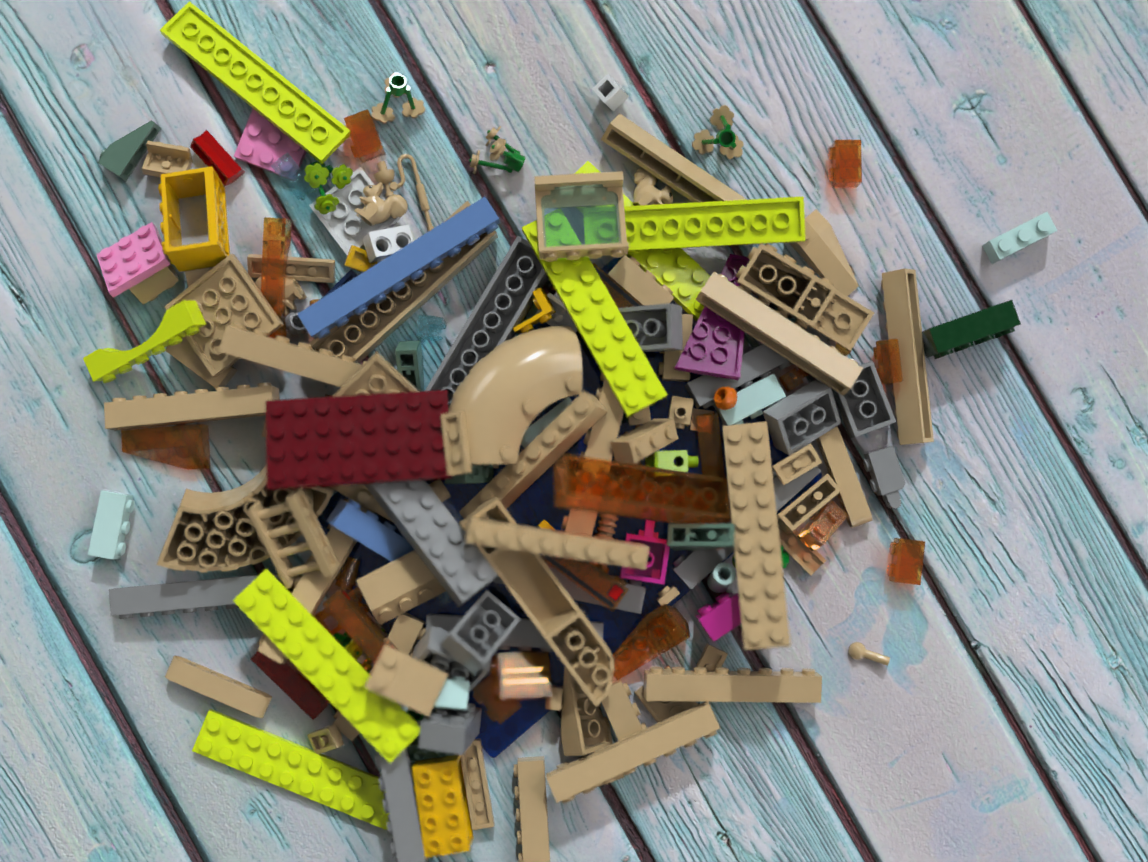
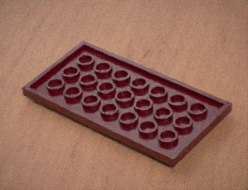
[266,390,452,490]

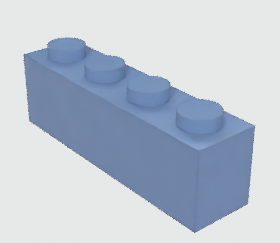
[326,499,414,562]

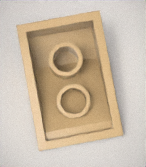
[365,645,448,716]

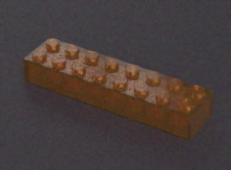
[554,454,732,524]

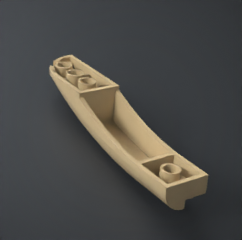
[459,497,615,707]

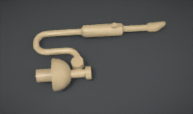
[374,154,434,232]

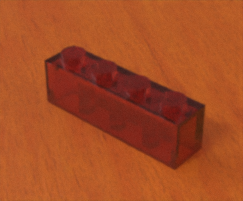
[250,651,331,720]

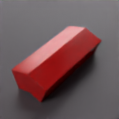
[190,130,245,186]

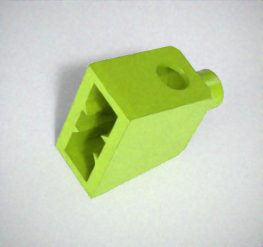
[645,450,698,475]

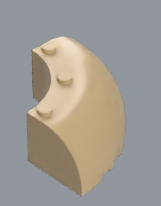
[448,325,582,464]
[157,465,334,573]

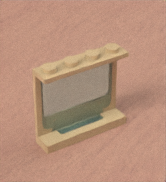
[534,171,629,261]

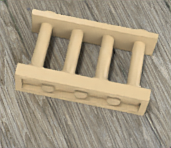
[247,488,340,589]

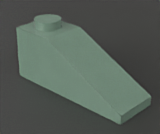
[98,120,162,181]
[395,340,424,391]
[667,524,735,551]

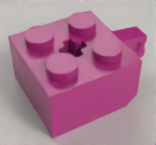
[619,519,670,584]
[695,591,742,642]

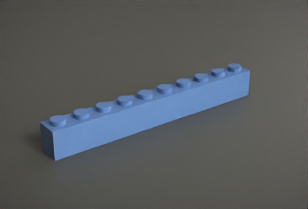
[297,197,500,339]

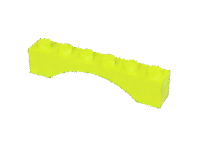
[83,300,206,383]

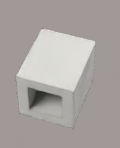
[592,74,629,111]

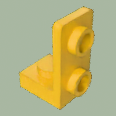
[513,287,556,334]

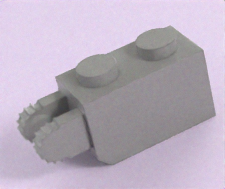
[863,446,905,509]

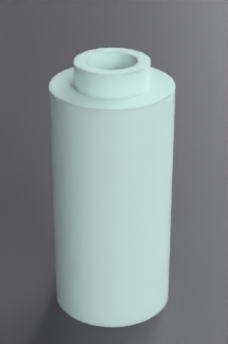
[707,563,736,593]

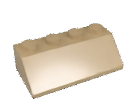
[356,550,446,625]

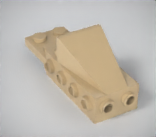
[736,243,874,351]

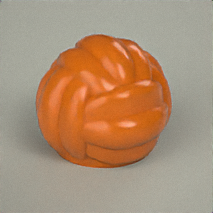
[714,386,737,410]

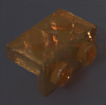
[873,338,903,385]

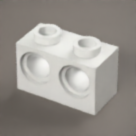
[363,225,413,263]

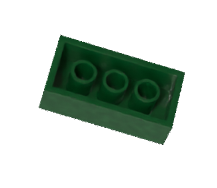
[922,300,1021,359]

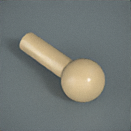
[848,642,890,666]

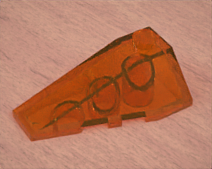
[121,424,210,470]
[612,604,690,680]

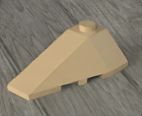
[789,209,859,296]
[561,667,613,756]

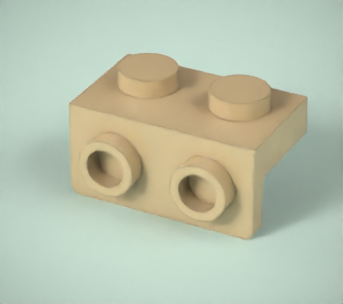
[142,141,193,177]

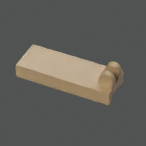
[441,411,472,476]
[778,524,827,576]

